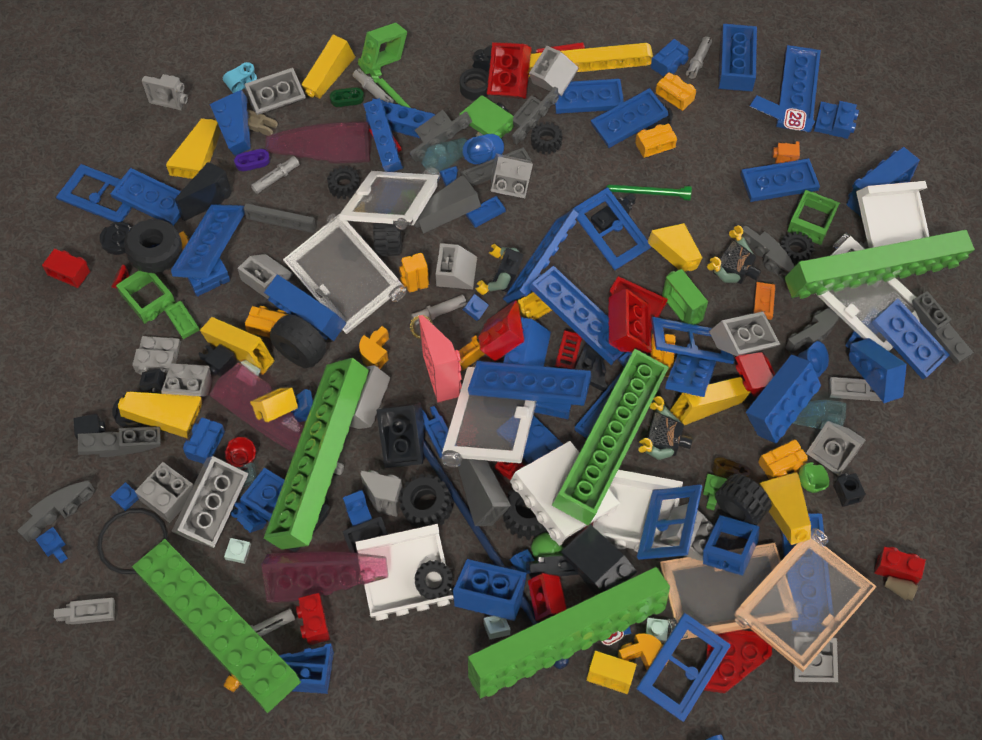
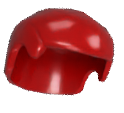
[225,437,256,469]

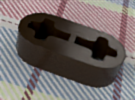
[711,457,751,479]

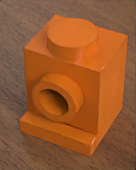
[772,141,800,164]

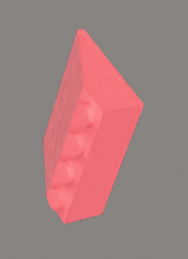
[419,315,462,403]

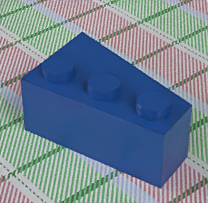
[210,90,250,156]
[849,338,907,403]
[279,643,334,694]

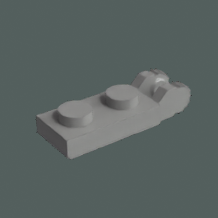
[829,377,882,401]

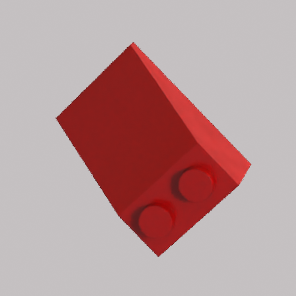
[478,300,524,361]

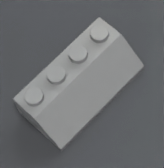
[172,456,248,548]

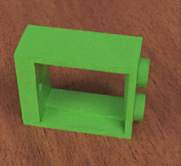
[361,23,407,70]
[787,190,840,245]
[662,269,708,325]
[116,271,176,324]

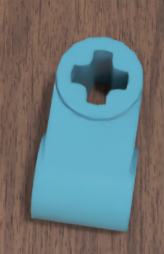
[223,62,257,93]

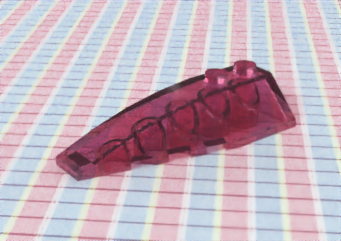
[265,122,370,163]
[210,363,304,453]
[261,552,389,603]

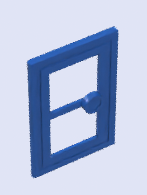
[56,164,132,222]
[570,188,652,270]
[651,317,734,364]
[637,485,702,560]
[636,613,731,722]

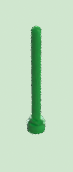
[606,185,692,201]

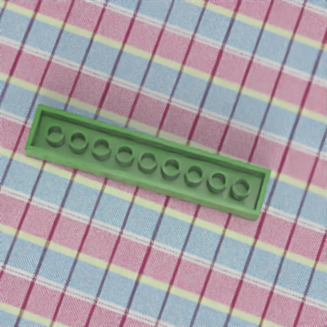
[785,230,975,299]
[552,349,669,526]
[264,358,369,550]
[132,539,301,713]
[468,567,670,699]

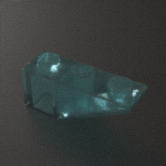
[421,137,467,174]
[792,400,847,429]

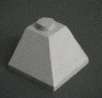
[806,421,866,476]

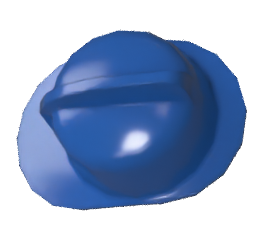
[463,134,504,164]
[798,341,829,377]

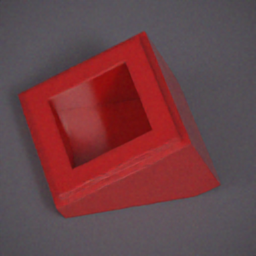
[111,265,130,288]

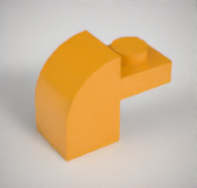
[359,326,389,369]
[618,634,669,670]

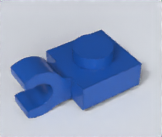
[230,501,267,533]
[35,527,68,563]

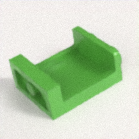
[459,95,514,138]

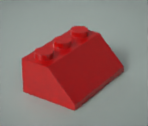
[487,42,532,99]
[608,288,652,353]

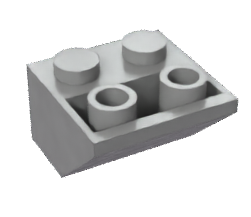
[529,46,579,96]
[490,154,533,198]
[436,243,477,290]
[237,254,293,299]
[161,363,212,396]
[135,462,193,523]
[361,470,402,517]
[660,504,715,561]

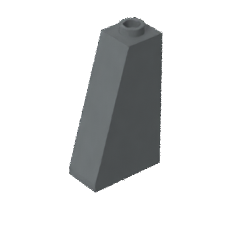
[414,175,481,234]
[457,457,510,526]

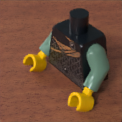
[707,226,761,284]
[475,244,523,295]
[639,396,693,460]

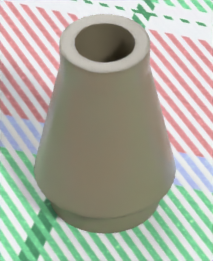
[885,576,918,601]

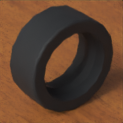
[459,68,489,101]

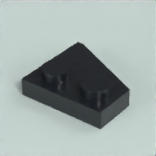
[574,343,608,392]

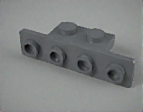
[512,87,559,145]
[410,110,472,162]

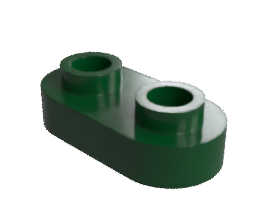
[330,87,364,107]

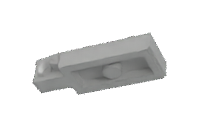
[54,598,115,624]

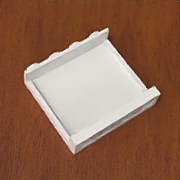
[856,181,929,248]
[510,441,620,546]
[593,470,683,552]
[356,524,454,621]

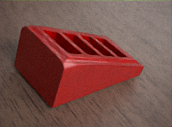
[555,330,582,369]

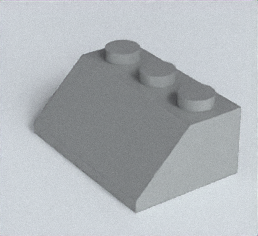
[245,68,306,115]
[709,312,780,356]
[350,365,390,429]

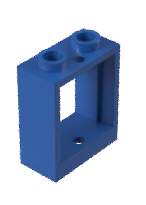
[703,515,760,576]

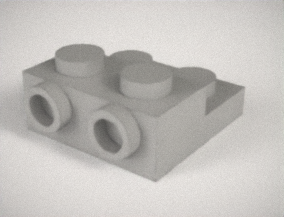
[142,74,188,110]
[132,336,181,376]
[790,633,838,682]

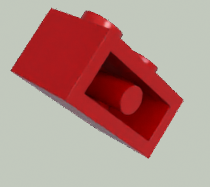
[42,248,90,288]
[874,546,926,585]
[528,573,567,621]
[296,593,330,645]

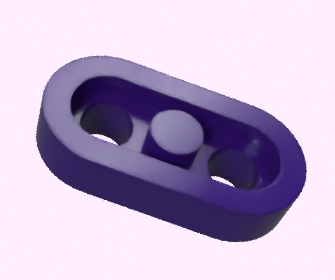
[234,149,270,171]

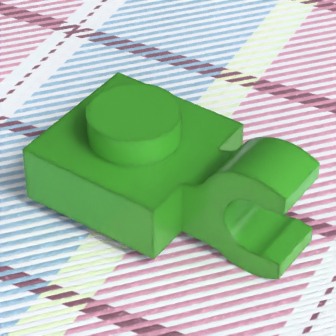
[358,58,382,83]
[703,474,727,510]

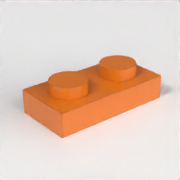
[753,282,775,320]

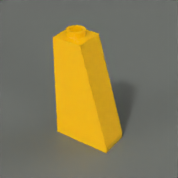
[302,35,355,99]
[166,118,221,179]
[200,317,274,375]
[670,377,750,425]
[118,392,202,438]
[759,472,811,545]

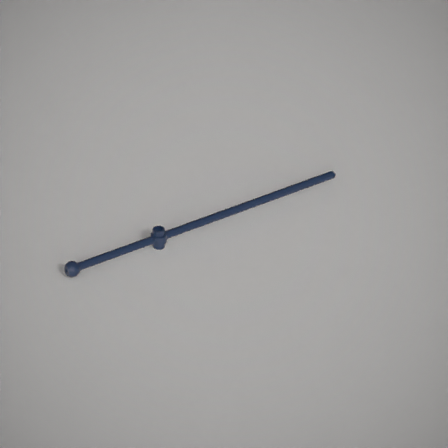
[423,439,569,669]

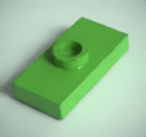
[164,301,199,339]

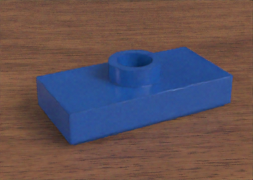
[466,196,506,228]

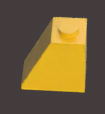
[647,224,702,271]

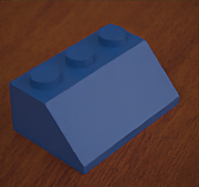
[503,317,551,367]
[453,559,527,621]

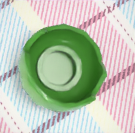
[798,462,829,493]
[531,533,563,560]

